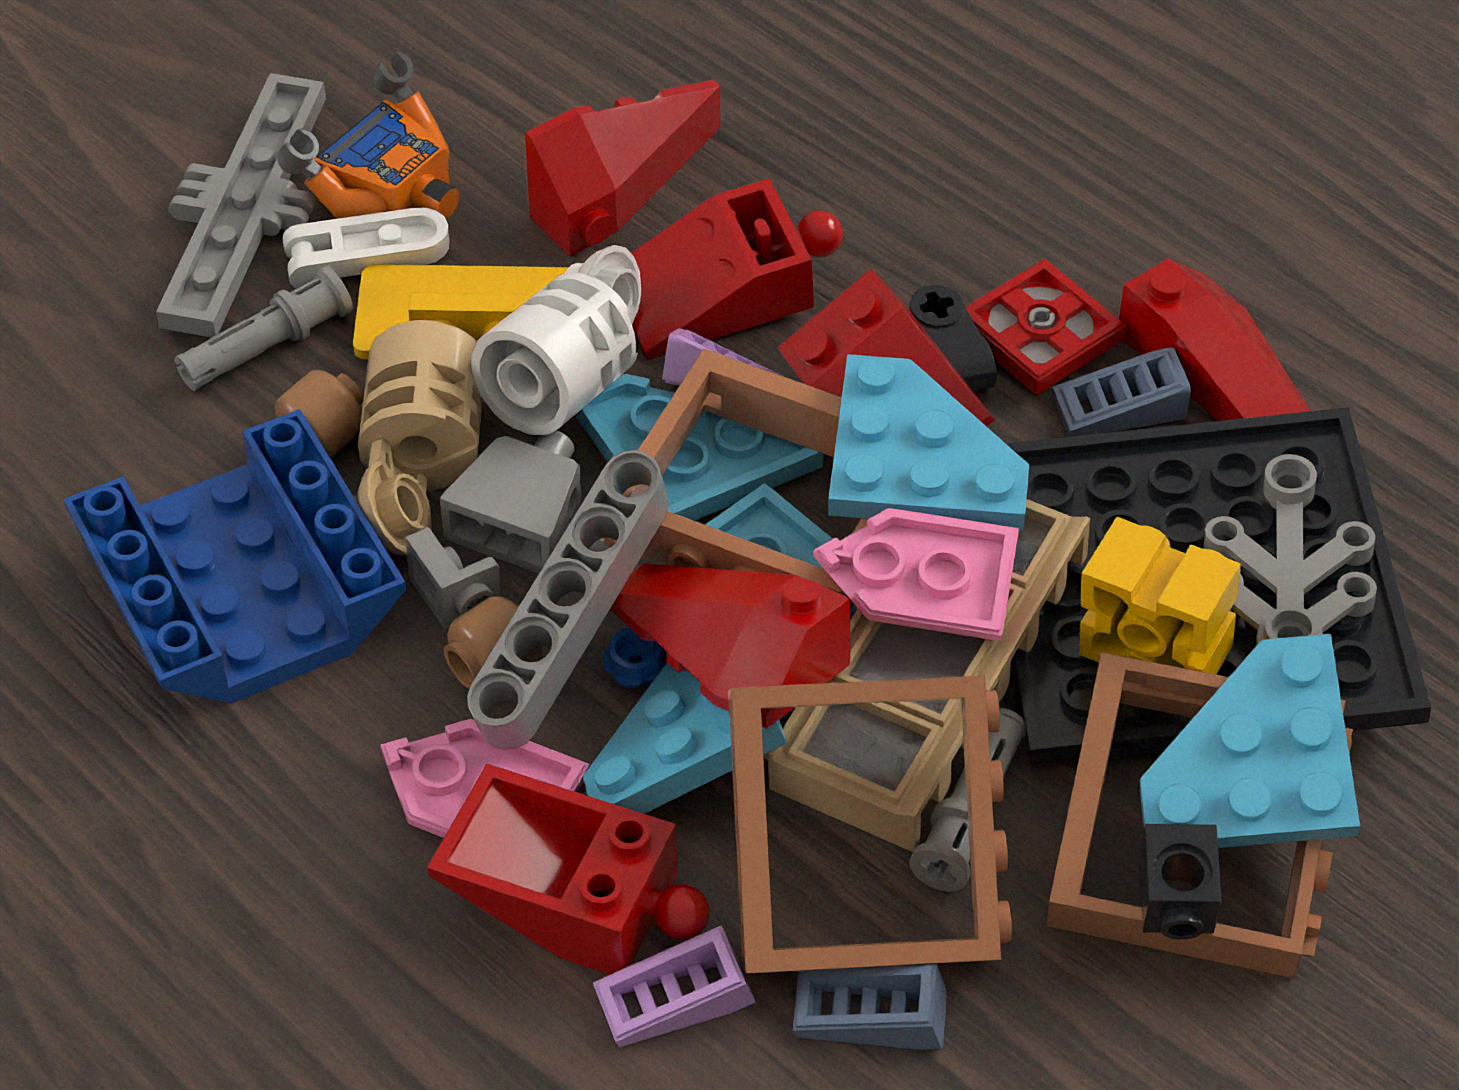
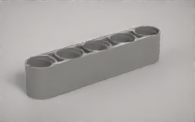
[467,450,669,750]

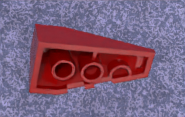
[525,80,720,257]
[1119,258,1310,421]
[610,563,850,729]

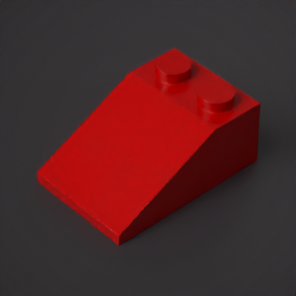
[777,269,995,427]

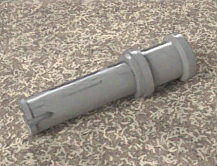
[174,266,353,391]
[909,708,1026,892]

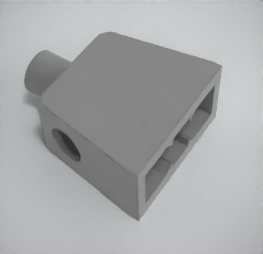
[440,430,581,574]

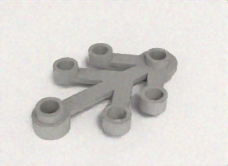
[1204,454,1377,645]

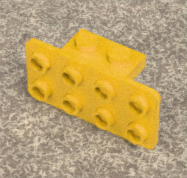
[353,264,569,359]

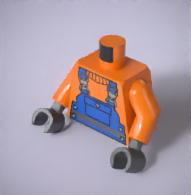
[277,52,460,219]

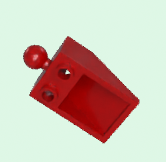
[631,178,843,360]
[427,763,710,975]

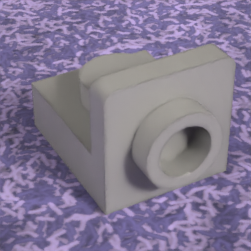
[406,527,501,629]

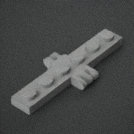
[156,73,326,338]

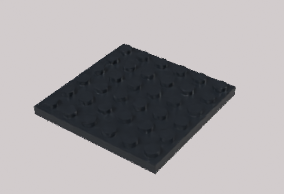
[1007,407,1431,765]

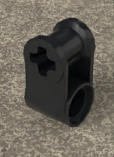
[909,284,997,392]

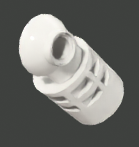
[471,245,641,435]

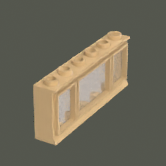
[763,499,1090,852]

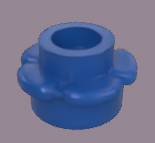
[602,627,666,688]

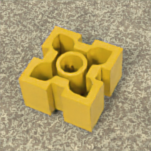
[1079,517,1241,675]

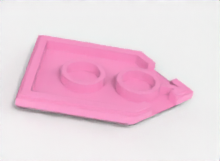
[813,508,1019,641]
[380,718,590,838]

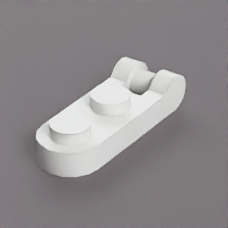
[282,208,450,289]

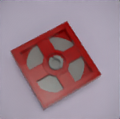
[966,259,1127,395]

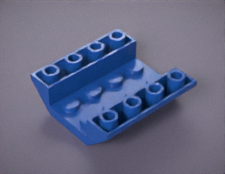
[63,409,406,703]

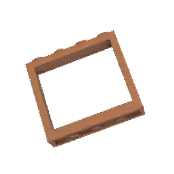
[604,349,868,610]
[1046,652,1353,978]
[728,675,1012,973]

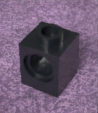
[1139,824,1222,940]

